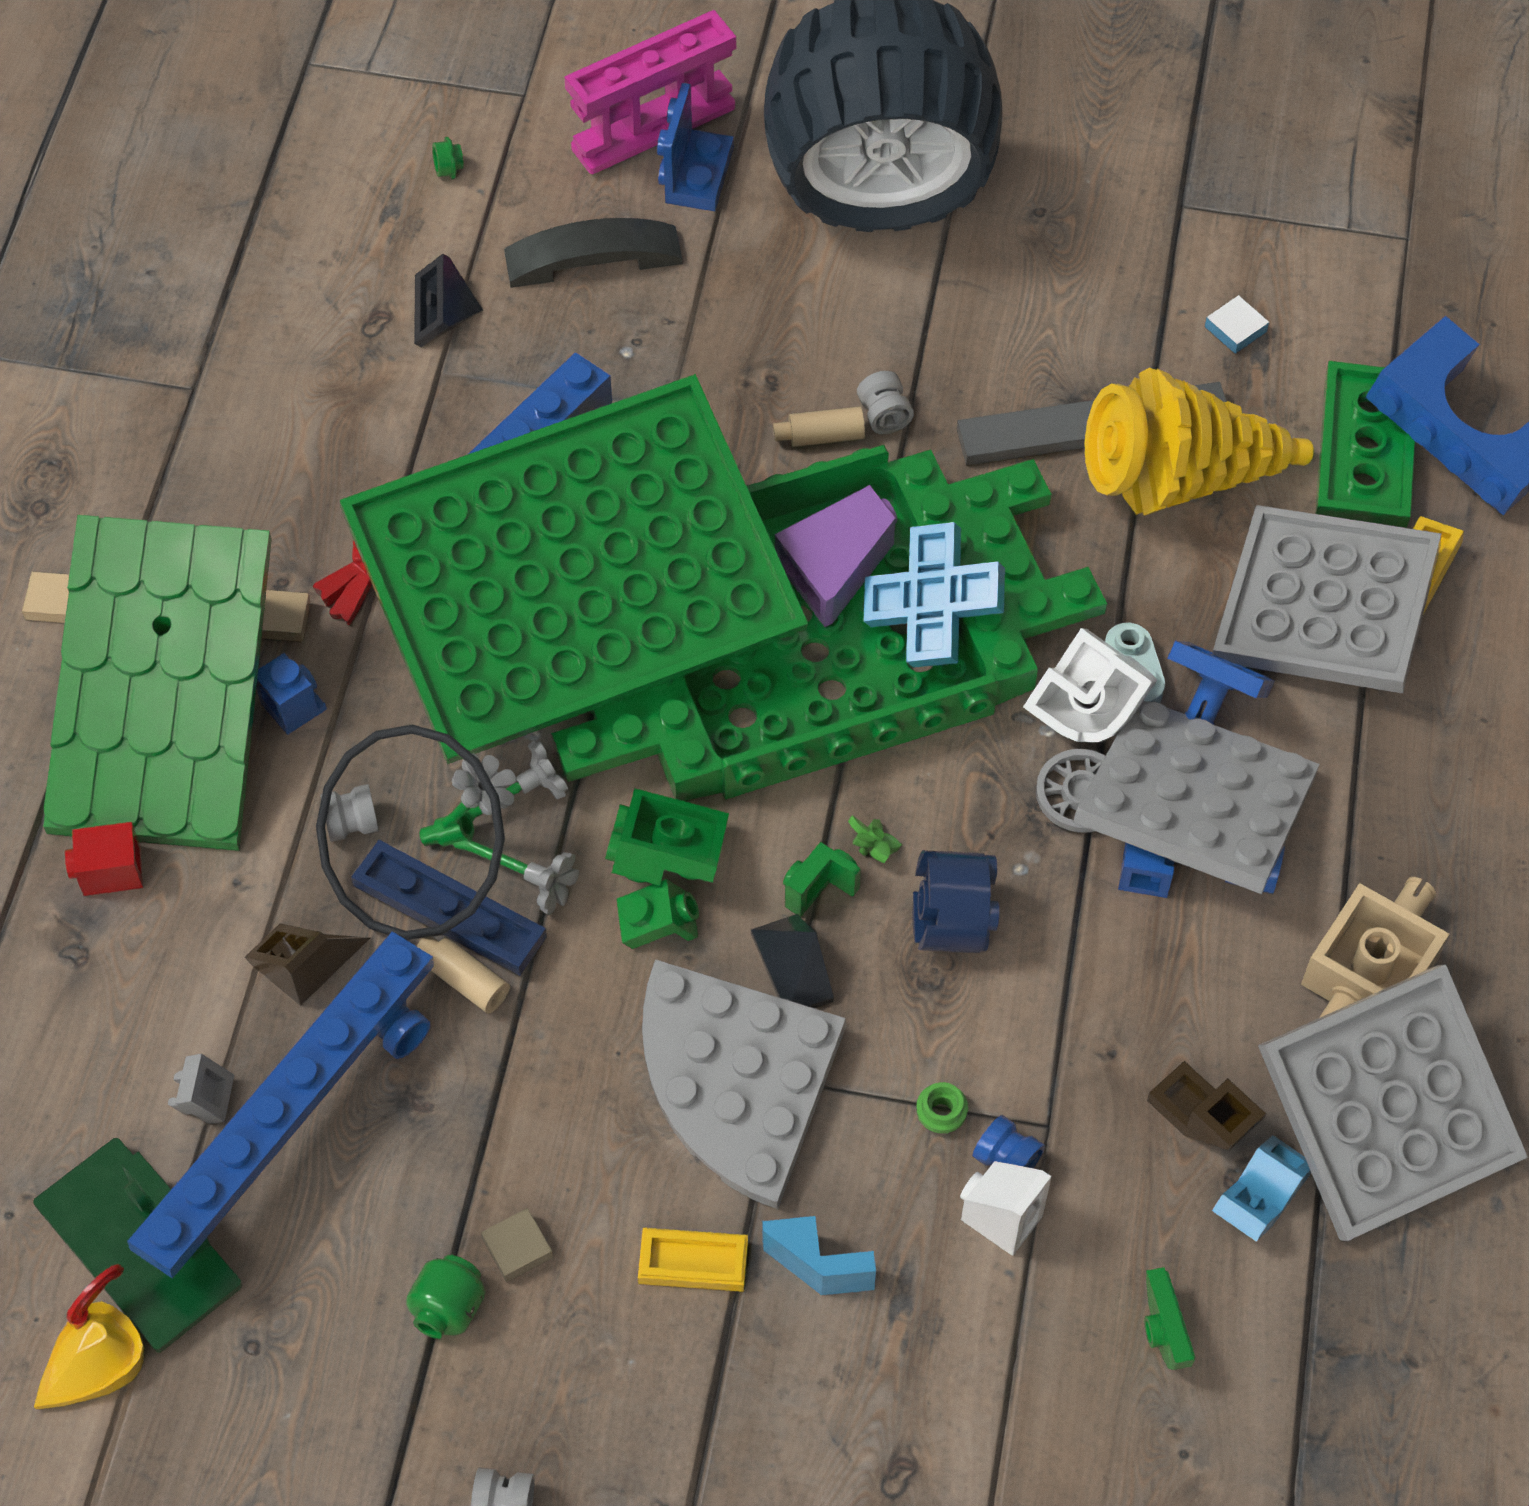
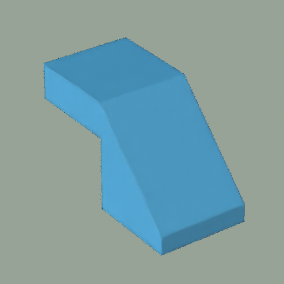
[1212,1136,1311,1242]
[762,1216,876,1295]

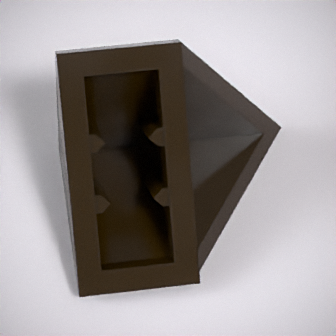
[245,923,370,1006]

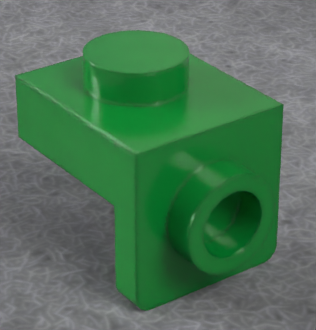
[783,842,861,917]
[616,879,699,949]

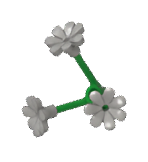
[419,740,579,915]

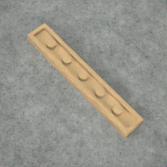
[22,572,311,642]

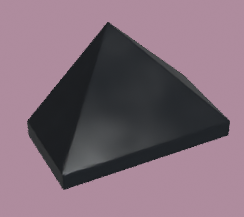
[414,254,483,347]
[751,914,834,1008]

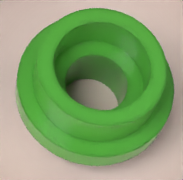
[916,1082,968,1133]

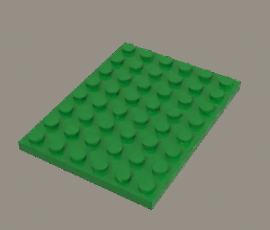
[340,374,808,765]

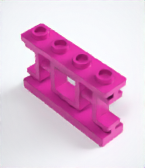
[564,10,737,174]

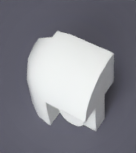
[1023,628,1157,742]

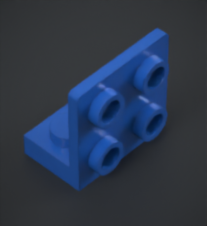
[657,83,734,212]

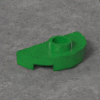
[1144,1267,1196,1370]

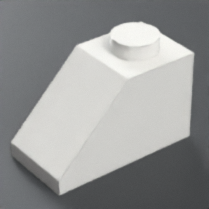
[960,1161,1052,1256]

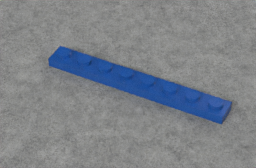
[127,931,434,1279]

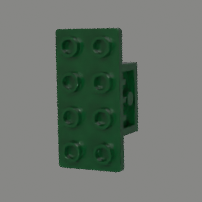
[33,1138,242,1353]

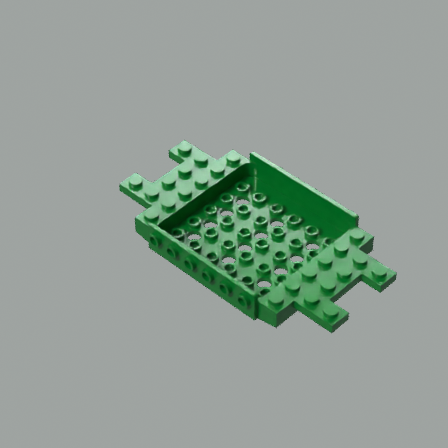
[551,445,1107,801]

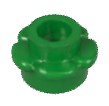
[432,137,464,180]

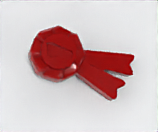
[313,540,372,625]

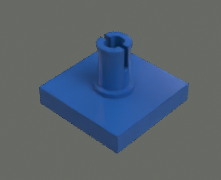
[1167,641,1275,725]

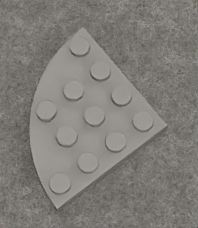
[642,959,846,1210]

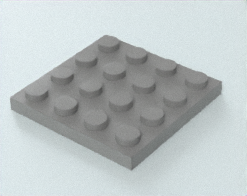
[1213,505,1441,693]
[1073,701,1320,894]
[1258,964,1528,1241]

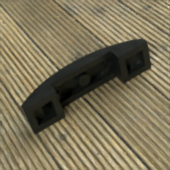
[504,218,683,288]

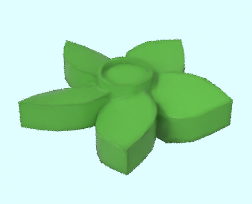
[848,815,902,863]

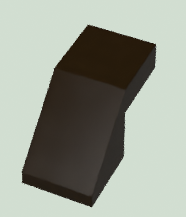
[1147,1061,1266,1151]

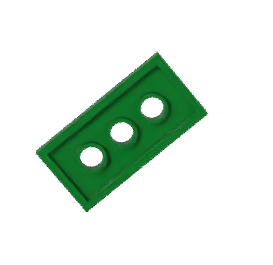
[1315,361,1415,528]

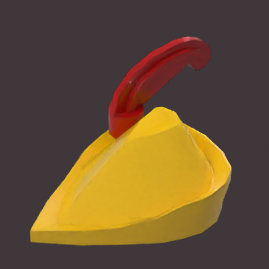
[34,1264,144,1409]

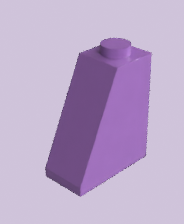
[775,485,897,627]

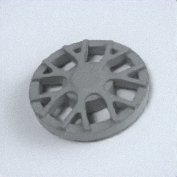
[1036,749,1105,833]

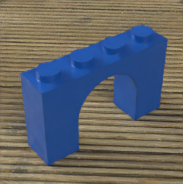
[1366,316,1529,515]
[468,352,612,454]

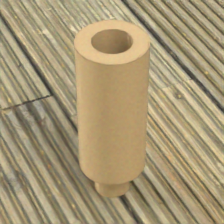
[773,406,865,447]
[417,936,510,1014]

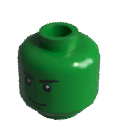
[406,1255,486,1339]

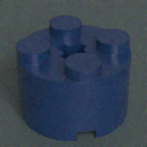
[912,850,999,953]

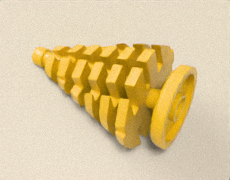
[1084,368,1314,516]

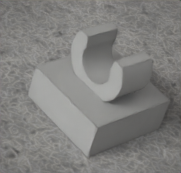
[168,1054,234,1124]

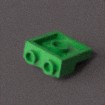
[605,788,729,886]

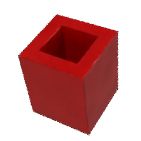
[65,822,143,896]

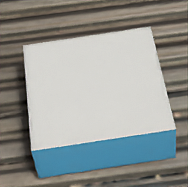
[1205,295,1269,354]

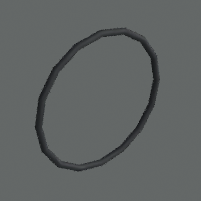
[316,724,505,940]

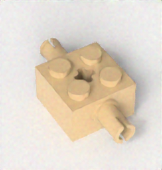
[1301,877,1449,1018]

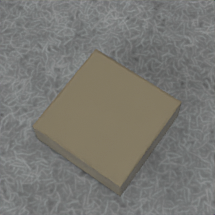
[481,1208,553,1282]

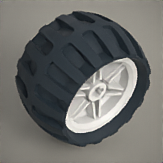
[764,0,1003,232]

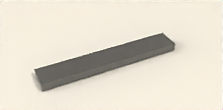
[957,382,1227,466]

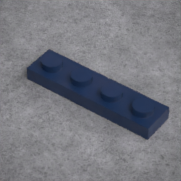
[351,840,547,976]

